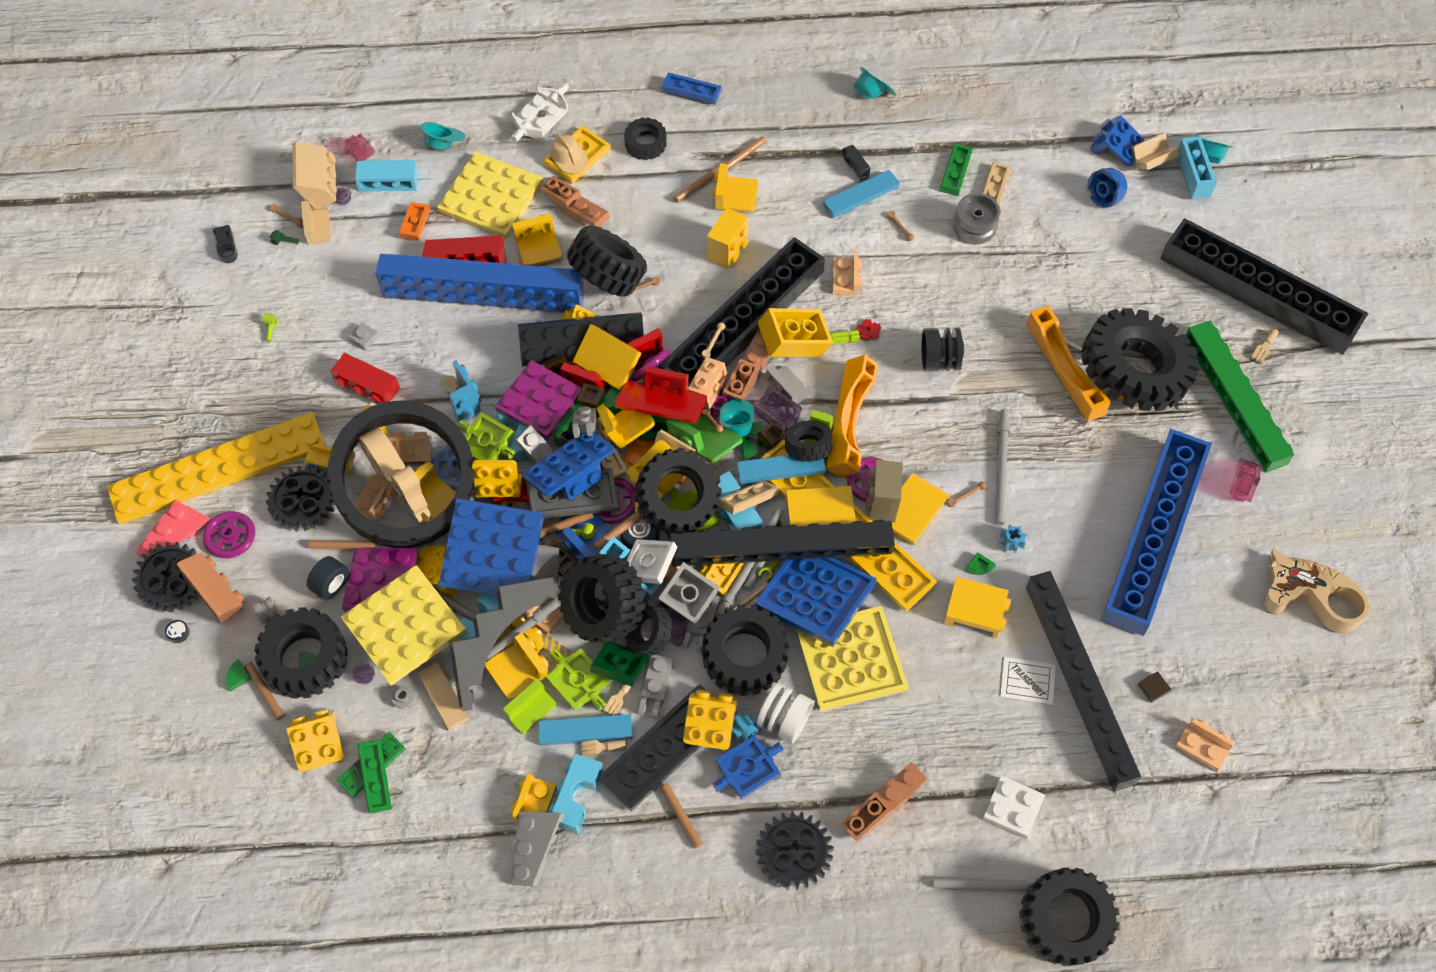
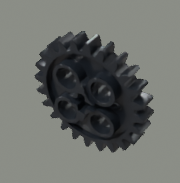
[266,465,335,532]
[132,541,198,613]
[756,811,834,891]

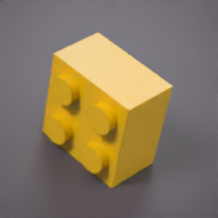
[707,207,749,269]

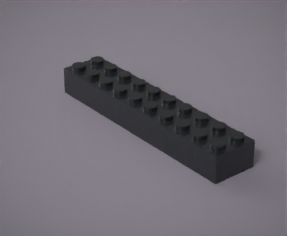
[1160,218,1369,355]
[659,237,825,387]

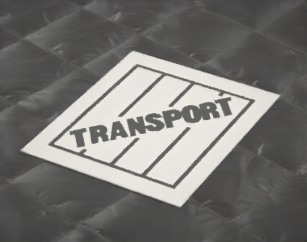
[1000,657,1056,705]

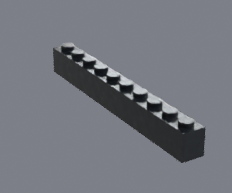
[671,519,895,567]
[1026,571,1142,792]

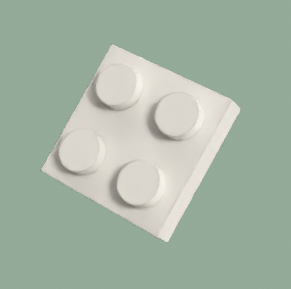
[627,539,677,584]
[983,775,1045,839]

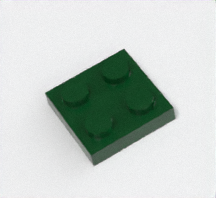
[590,641,649,687]

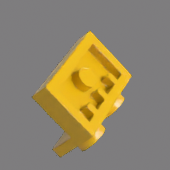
[699,563,745,596]
[510,773,557,824]

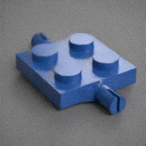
[712,735,784,800]

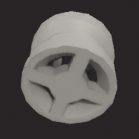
[253,597,278,624]

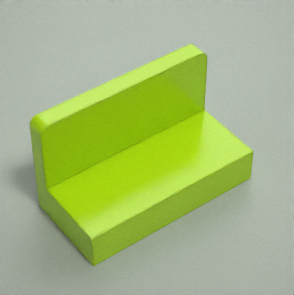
[503,678,557,734]

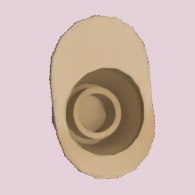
[549,133,588,174]

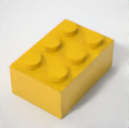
[758,308,833,357]

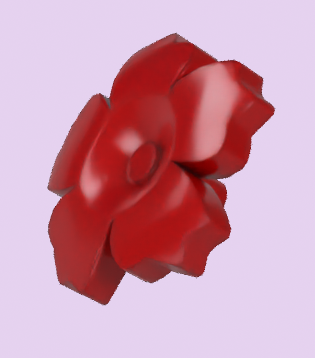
[856,319,881,341]

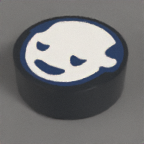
[165,620,190,643]

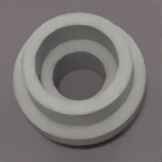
[391,686,415,708]

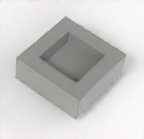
[349,322,379,350]

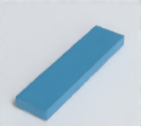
[823,170,900,218]
[737,455,826,484]
[539,714,632,746]

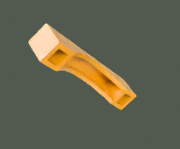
[1026,305,1110,422]
[826,354,878,478]

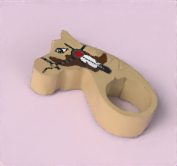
[358,426,433,525]
[1263,549,1369,633]

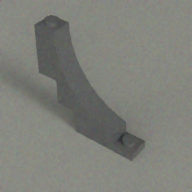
[448,577,558,711]

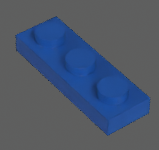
[662,72,721,105]

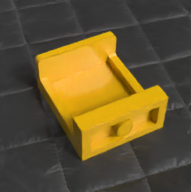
[944,576,1011,638]

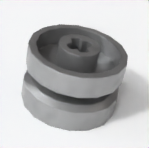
[953,193,1001,245]

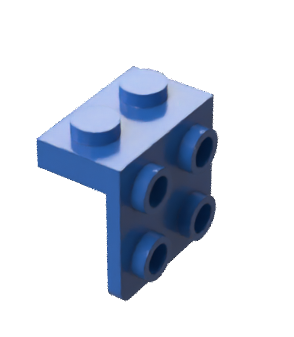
[1090,115,1145,167]

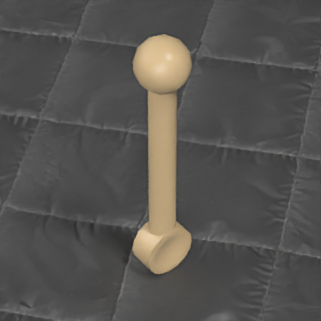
[702,322,725,359]

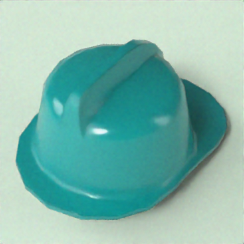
[854,67,896,99]
[420,122,466,151]
[1191,134,1234,164]
[719,400,754,437]

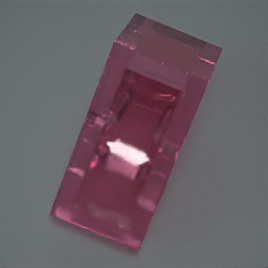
[1229,458,1261,502]

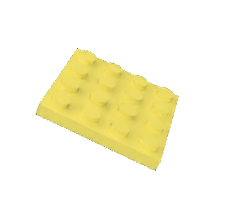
[437,151,544,239]
[341,565,467,686]
[795,606,908,712]

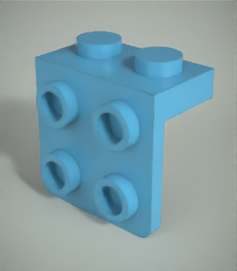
[449,360,482,422]

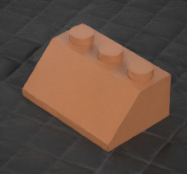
[177,552,244,624]

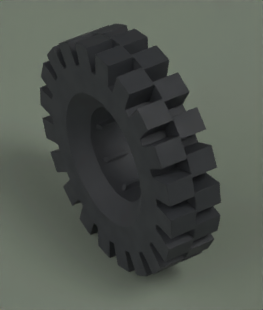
[1081,308,1199,411]

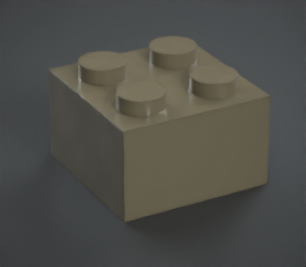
[865,460,903,523]

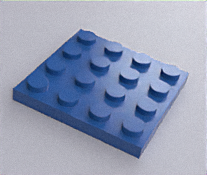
[438,498,545,597]
[755,558,877,647]

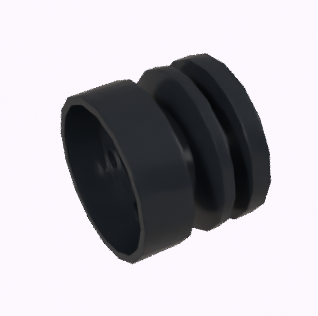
[921,327,964,372]

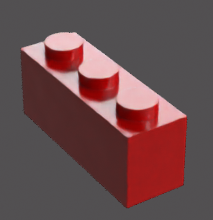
[330,352,400,404]

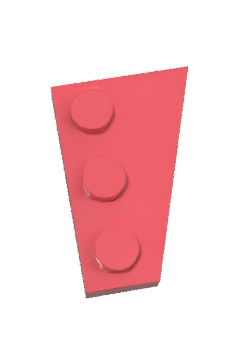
[136,500,211,557]

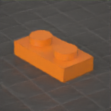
[399,202,430,241]

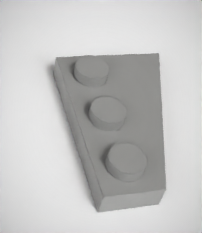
[511,812,565,887]

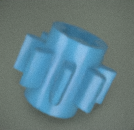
[999,524,1027,553]
[731,712,758,741]

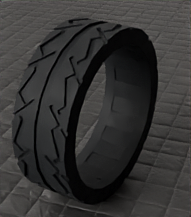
[328,400,474,548]

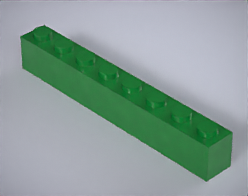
[1186,320,1294,473]

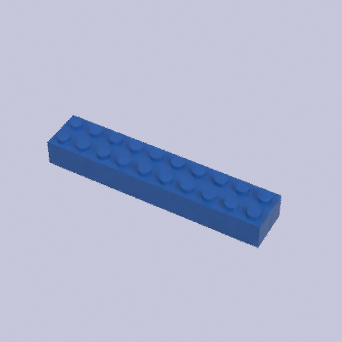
[375,253,585,312]
[1101,428,1212,636]

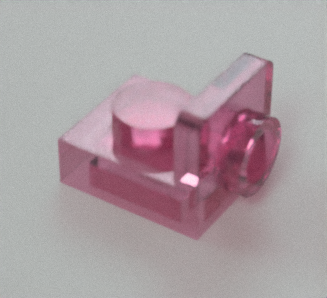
[343,133,375,161]

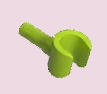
[263,313,278,342]
[564,523,596,540]
[759,561,779,583]

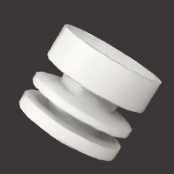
[757,682,814,744]

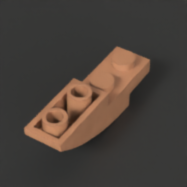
[540,176,610,227]
[723,330,769,401]
[840,761,928,842]

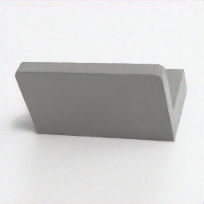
[766,365,810,408]

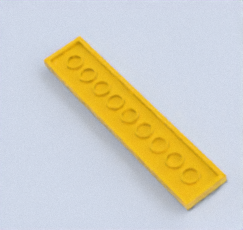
[107,412,326,524]
[760,439,937,613]

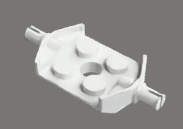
[511,82,569,142]

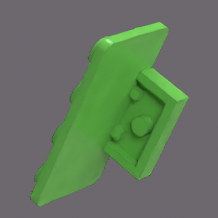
[666,415,743,462]

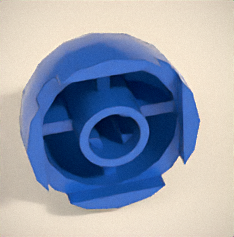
[1087,168,1128,208]

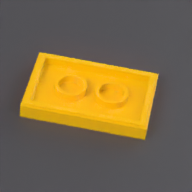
[543,126,611,184]
[573,324,641,390]
[892,473,949,545]
[786,486,856,526]

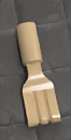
[1250,328,1279,364]
[442,375,458,394]
[603,684,631,716]
[580,740,626,757]

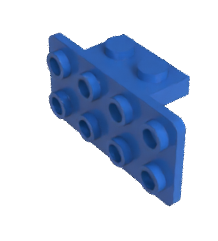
[522,432,615,501]
[555,513,631,586]

